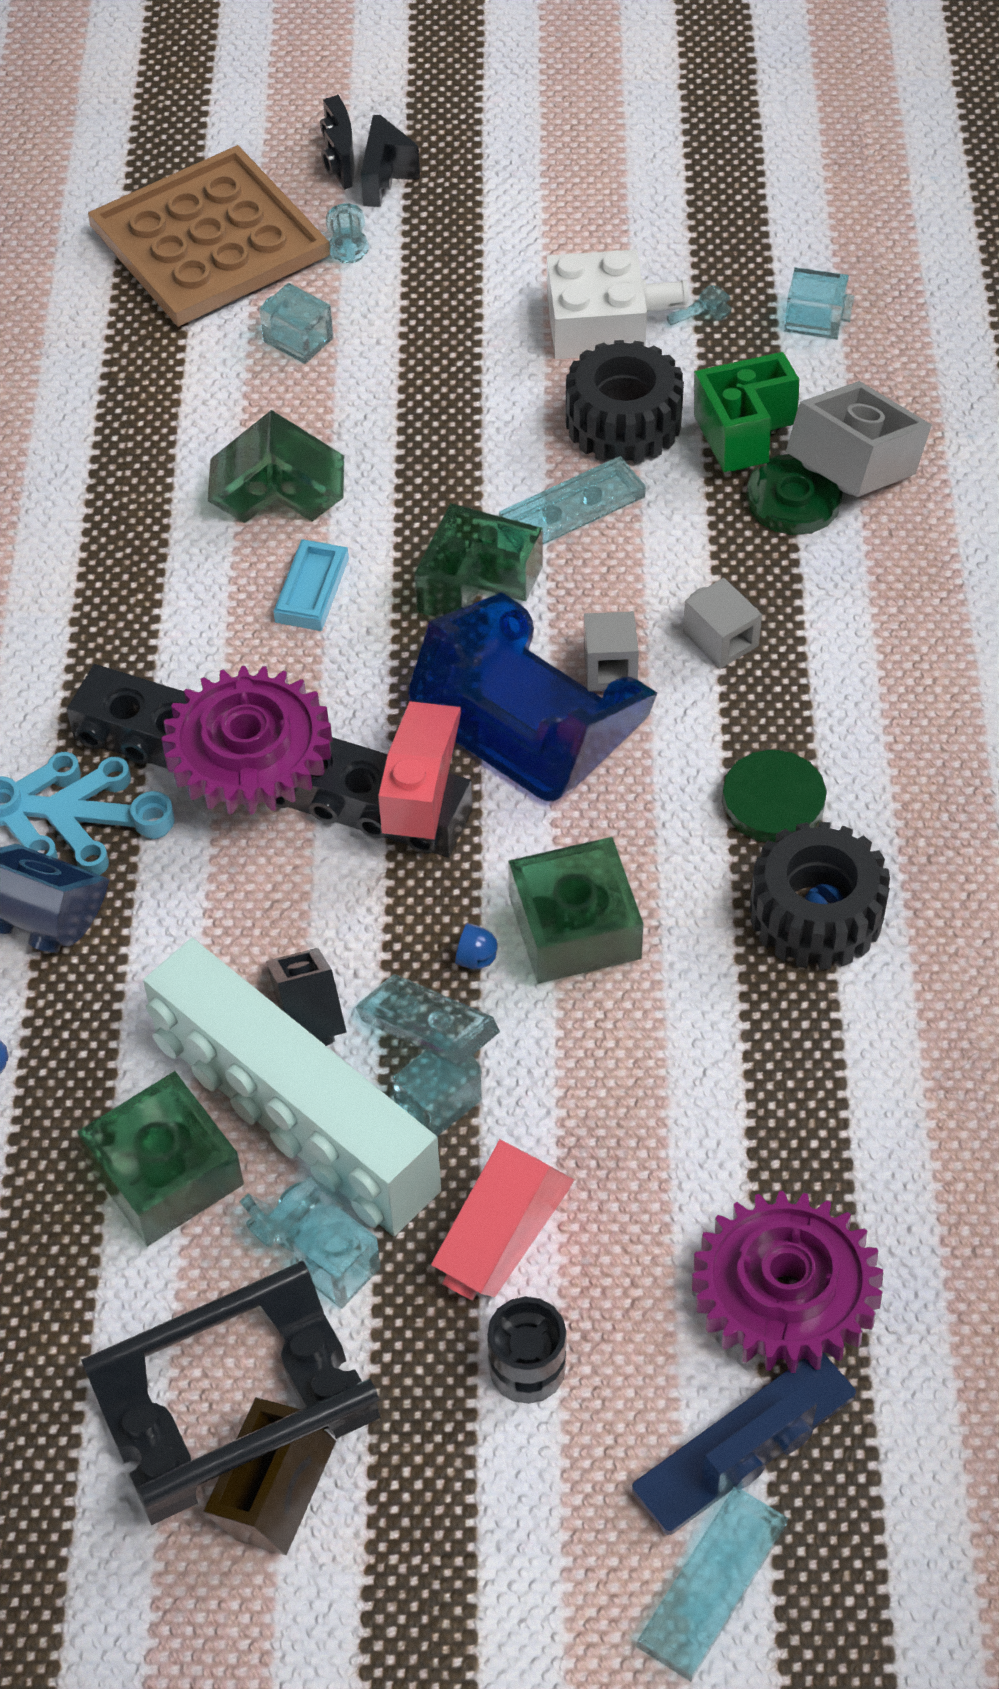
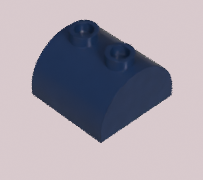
[0,844,110,953]

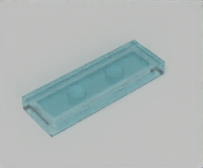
[499,456,646,554]
[355,974,500,1066]
[637,1487,789,1682]

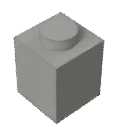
[683,578,762,669]
[584,611,639,691]

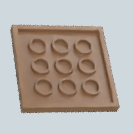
[88,145,330,327]

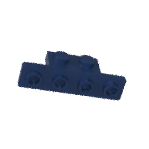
[632,1353,856,1535]

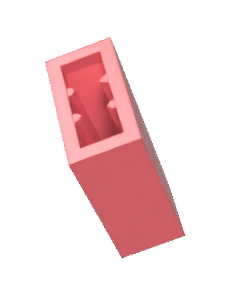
[431,1139,575,1300]

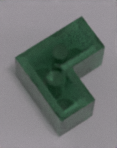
[208,410,344,523]
[414,503,543,625]

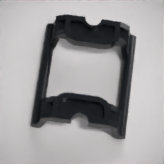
[81,1260,381,1525]

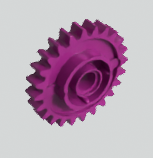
[162,666,333,815]
[692,1191,884,1373]

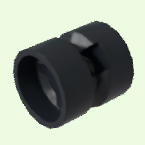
[487,1296,567,1404]

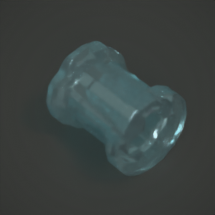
[326,203,369,263]

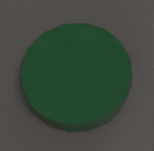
[746,454,843,535]
[722,749,827,842]

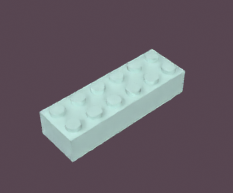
[143,937,441,1237]

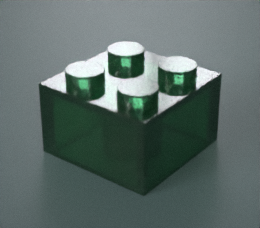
[508,837,644,984]
[77,1071,244,1247]

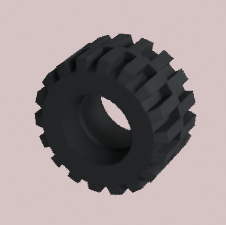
[566,340,684,464]
[749,822,890,970]

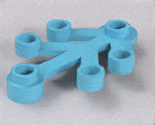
[0,752,175,875]

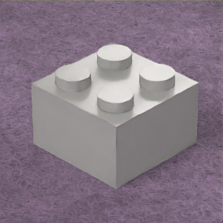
[786,381,932,497]

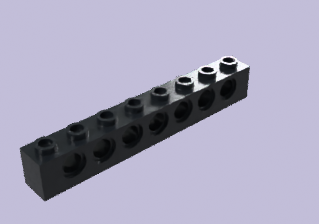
[67,664,472,858]

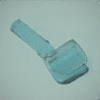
[666,285,732,326]

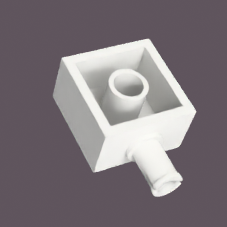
[547,250,688,359]

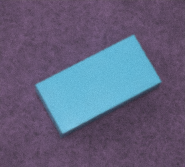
[274,539,349,631]

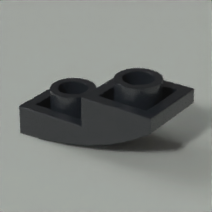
[320,95,355,190]

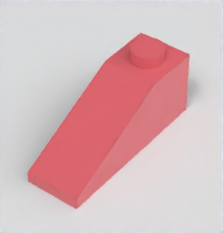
[379,701,461,839]

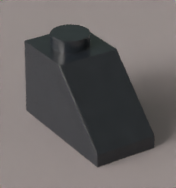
[266,948,347,1046]

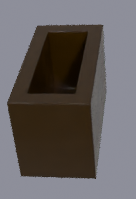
[203,1397,336,1556]

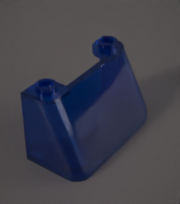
[408,592,658,801]

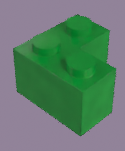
[694,352,800,473]

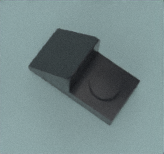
[361,115,420,207]

